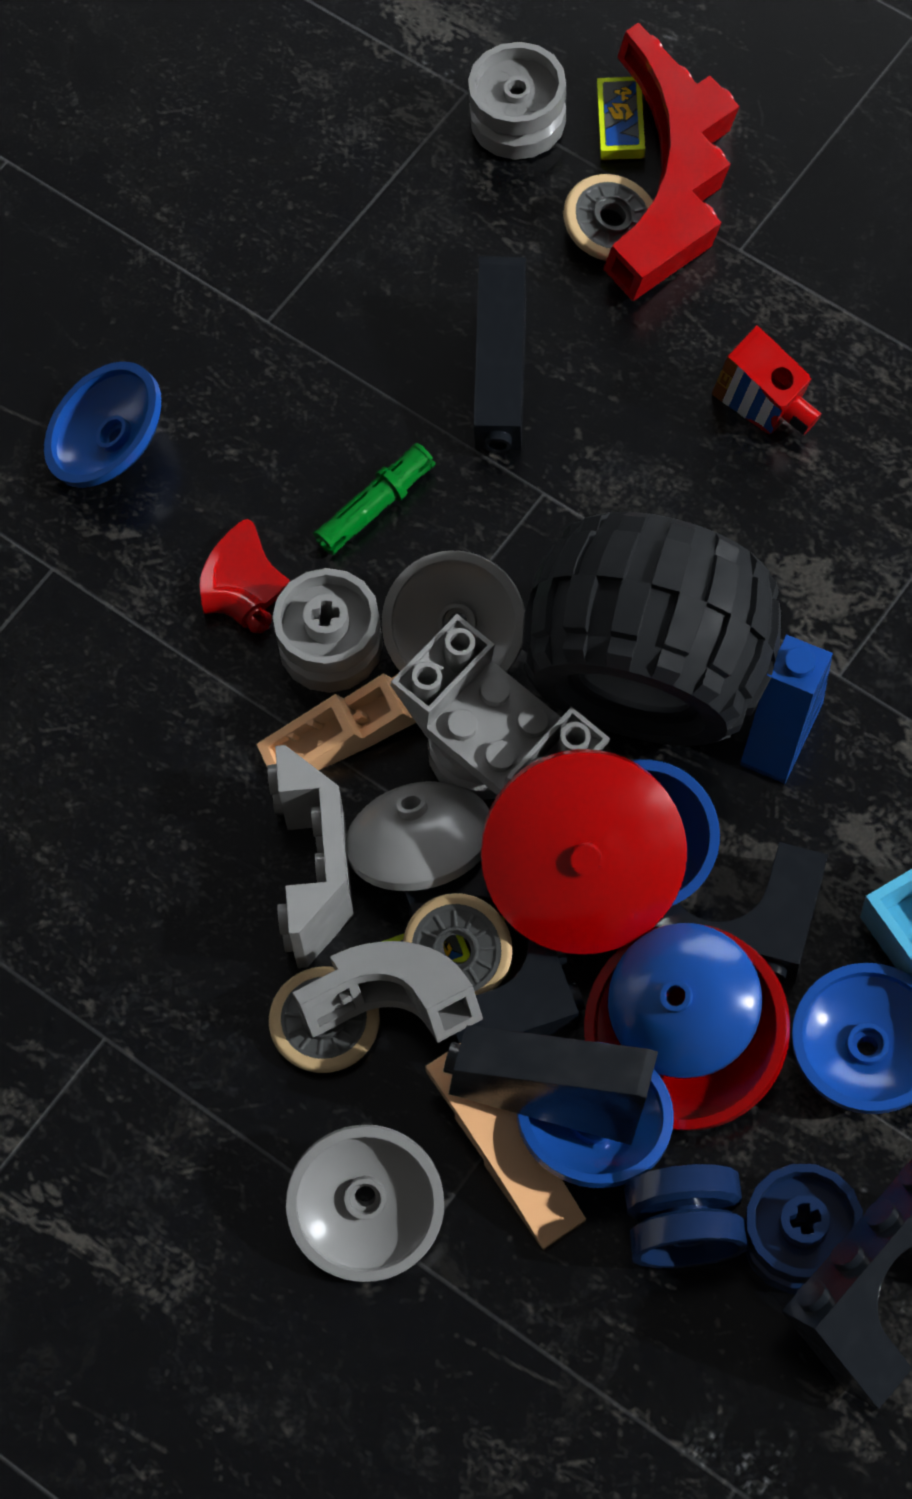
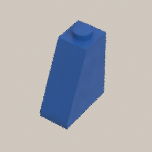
[740,634,833,784]

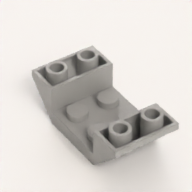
[390,614,610,795]
[267,745,353,968]

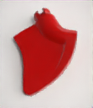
[200,519,290,634]

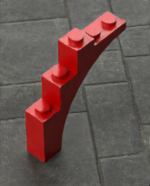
[603,23,740,301]

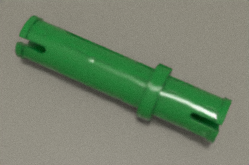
[313,443,435,556]

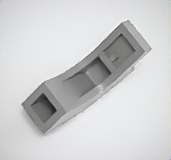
[292,941,483,1042]

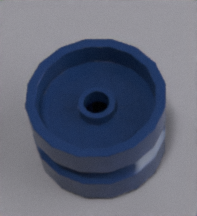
[624,1164,748,1268]
[745,1164,863,1295]

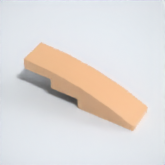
[257,673,416,770]
[425,1043,586,1250]

